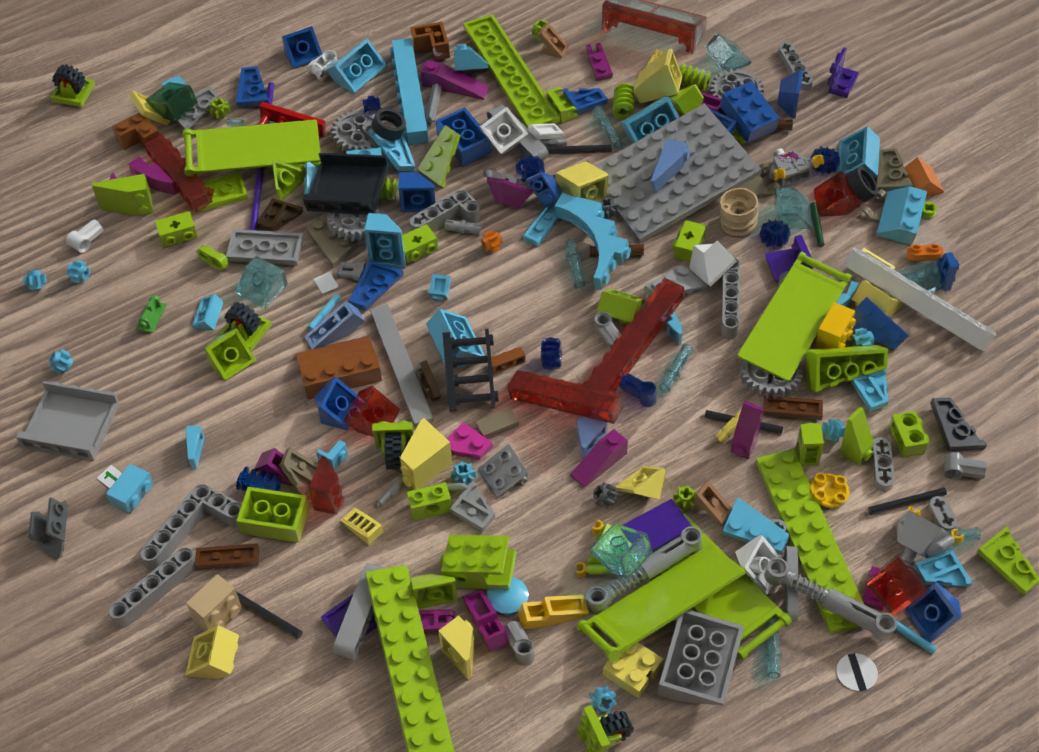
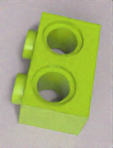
[889,411,929,458]
[796,423,824,466]

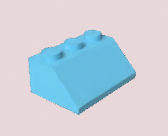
[326,38,387,93]
[620,97,679,143]
[836,126,880,181]
[876,186,927,246]
[364,213,406,268]
[426,309,485,369]

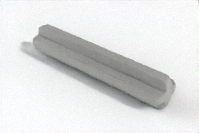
[425,83,442,124]

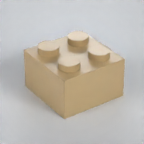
[186,574,242,632]

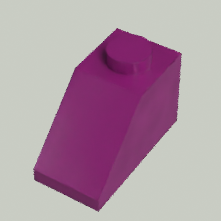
[254,448,294,487]

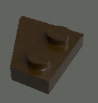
[256,198,304,232]
[416,360,442,402]

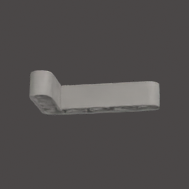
[140,484,241,571]

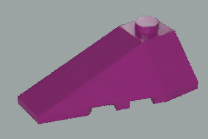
[421,60,490,100]

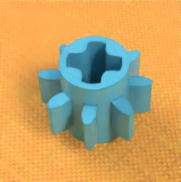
[67,260,90,283]
[23,270,47,290]
[851,328,874,347]
[48,349,73,374]
[822,418,846,442]
[451,461,476,485]
[589,685,617,714]

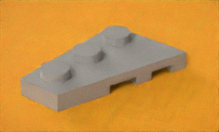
[167,87,219,130]
[643,265,708,301]

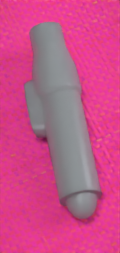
[539,139,567,146]
[376,476,403,507]
[430,482,467,491]

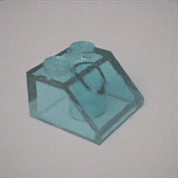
[704,33,752,72]
[774,188,812,229]
[236,256,288,308]
[589,523,653,579]

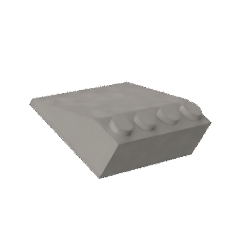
[657,610,744,706]

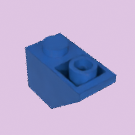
[526,172,562,208]

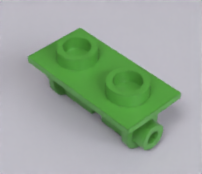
[135,295,167,333]

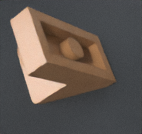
[537,23,569,58]
[695,480,732,525]

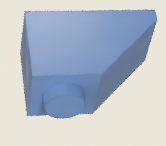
[576,410,608,458]

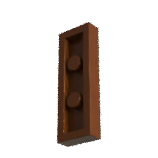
[763,395,823,420]
[195,543,259,570]

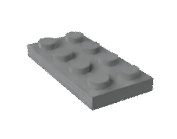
[226,229,304,265]

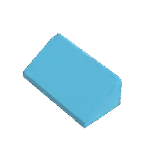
[192,294,223,330]

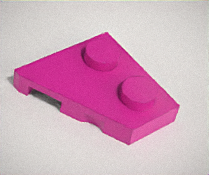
[446,423,493,460]

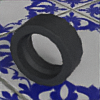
[372,108,406,140]
[847,166,878,202]

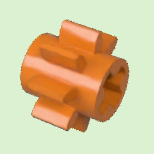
[481,230,503,253]

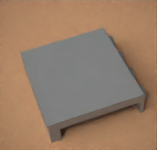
[16,381,120,461]

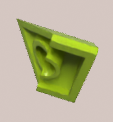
[668,84,704,115]
[272,159,304,201]

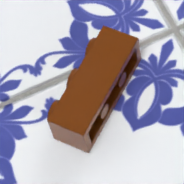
[491,347,526,374]

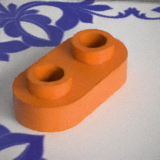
[906,244,944,261]

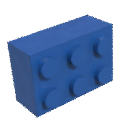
[719,81,780,143]
[436,107,492,166]

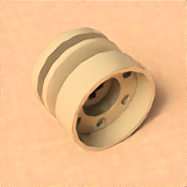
[720,188,758,236]

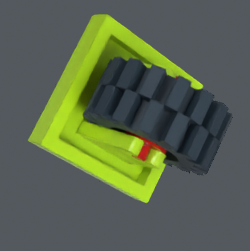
[50,64,95,107]
[219,302,272,352]
[372,421,414,470]
[577,705,634,752]

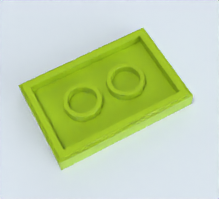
[189,171,248,213]

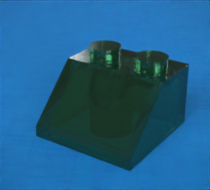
[145,82,198,121]

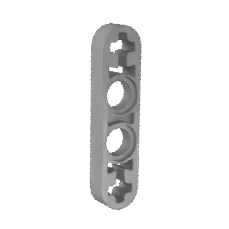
[778,42,813,91]
[785,546,799,622]

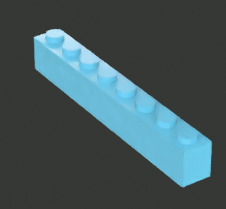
[390,38,429,145]

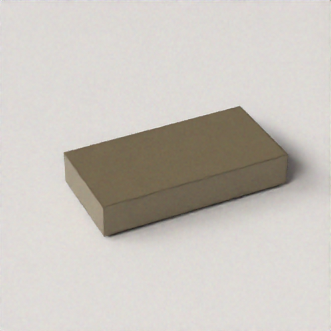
[475,407,519,438]

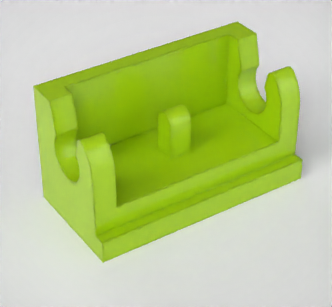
[546,87,578,124]

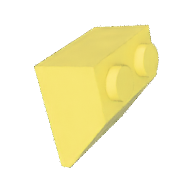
[851,280,904,317]
[438,615,475,680]
[185,625,239,680]

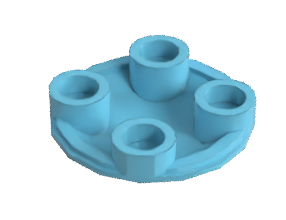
[487,577,529,617]

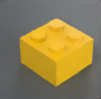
[815,302,856,349]

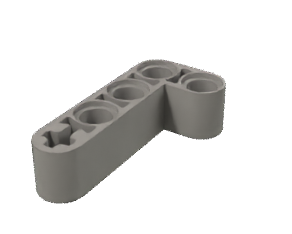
[410,190,480,232]

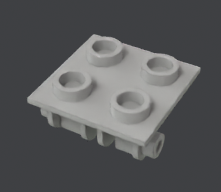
[478,443,529,498]

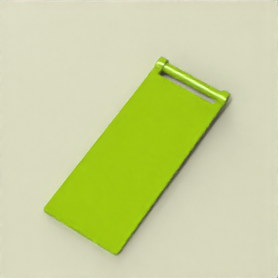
[182,120,320,176]
[737,251,852,382]
[645,513,792,661]
[577,544,746,661]

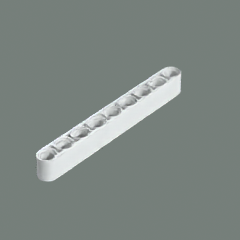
[844,248,996,351]

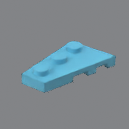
[368,128,416,171]
[723,497,789,555]

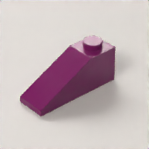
[730,401,763,459]
[571,429,628,488]

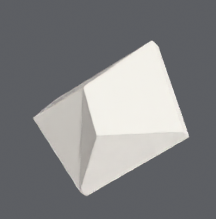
[480,107,528,154]
[689,241,737,287]
[735,535,781,595]

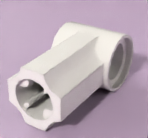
[66,219,104,253]

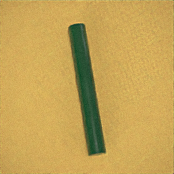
[810,202,825,247]

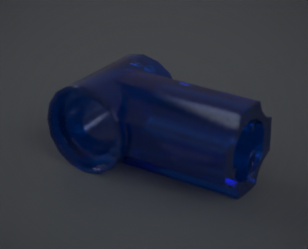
[362,95,381,114]
[620,374,657,407]

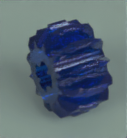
[810,146,840,175]
[515,154,545,183]
[759,218,791,249]
[540,337,562,370]

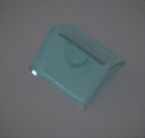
[896,261,943,293]

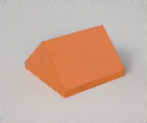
[905,157,944,196]

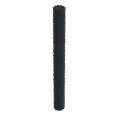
[546,144,612,153]
[705,410,783,434]
[868,487,947,515]
[236,591,303,639]

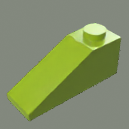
[840,407,874,465]

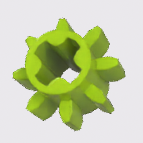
[532,20,552,40]
[209,98,230,119]
[673,485,697,511]

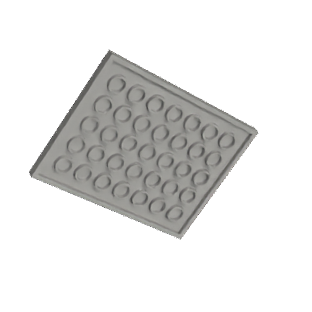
[595,103,762,243]

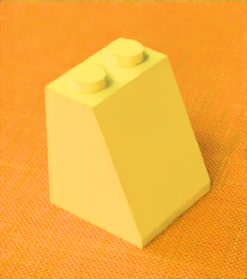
[633,48,682,103]
[555,161,609,202]
[400,418,452,490]

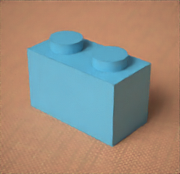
[106,464,154,514]

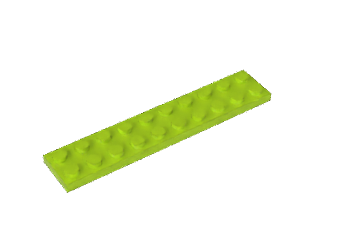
[463,14,560,129]
[756,449,864,635]
[365,565,455,752]

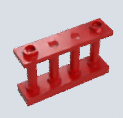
[258,102,326,137]

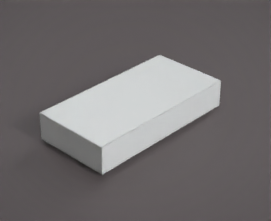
[527,123,564,140]

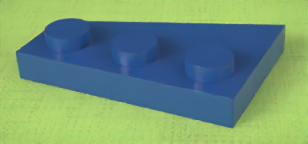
[349,260,403,310]
[852,297,909,349]

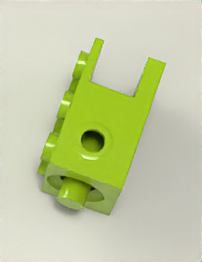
[440,535,517,589]

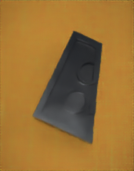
[930,398,987,451]

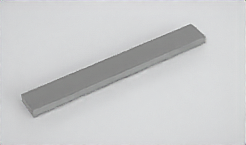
[370,304,434,427]

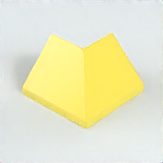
[615,466,666,499]

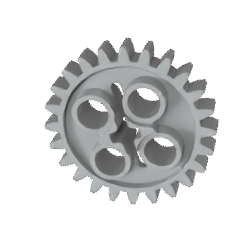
[709,68,764,98]
[331,110,384,152]
[327,209,383,241]
[739,360,803,399]

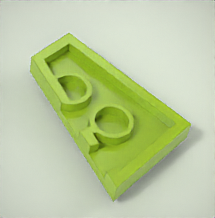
[418,125,461,188]
[977,526,1039,596]

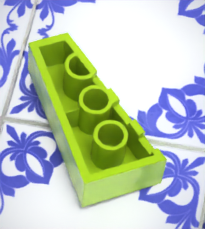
[806,345,888,392]

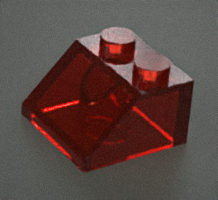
[813,170,860,217]
[344,386,400,437]
[309,455,345,515]
[865,554,927,616]

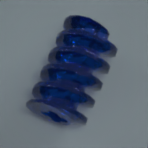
[236,466,282,492]

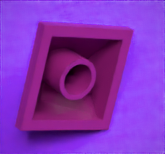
[487,177,533,209]

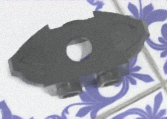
[28,497,68,560]

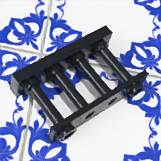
[442,329,499,412]

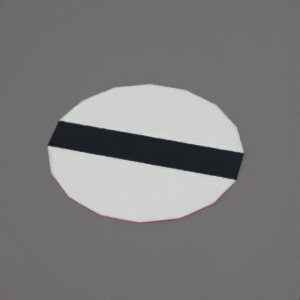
[836,653,878,691]

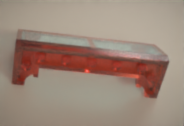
[602,0,707,54]

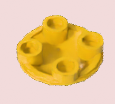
[809,472,850,508]

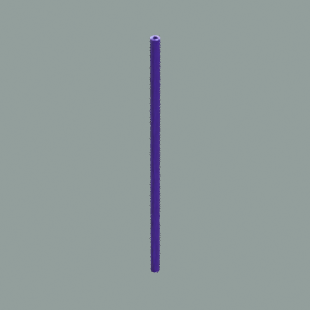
[249,82,275,231]

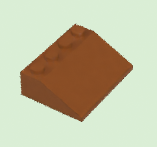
[296,335,382,399]

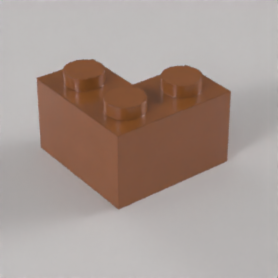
[410,22,450,61]
[112,112,163,152]

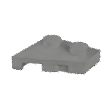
[450,481,495,532]

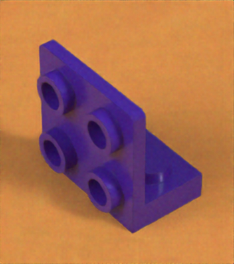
[827,47,859,98]
[765,235,813,283]

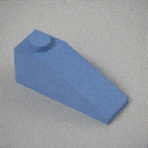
[651,139,690,192]
[304,301,365,349]

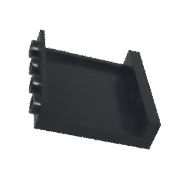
[303,153,389,215]

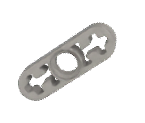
[872,437,895,491]

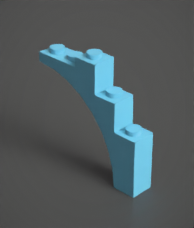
[555,193,631,290]

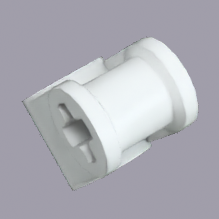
[307,50,338,81]

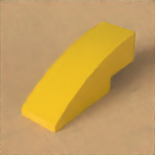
[518,595,589,630]

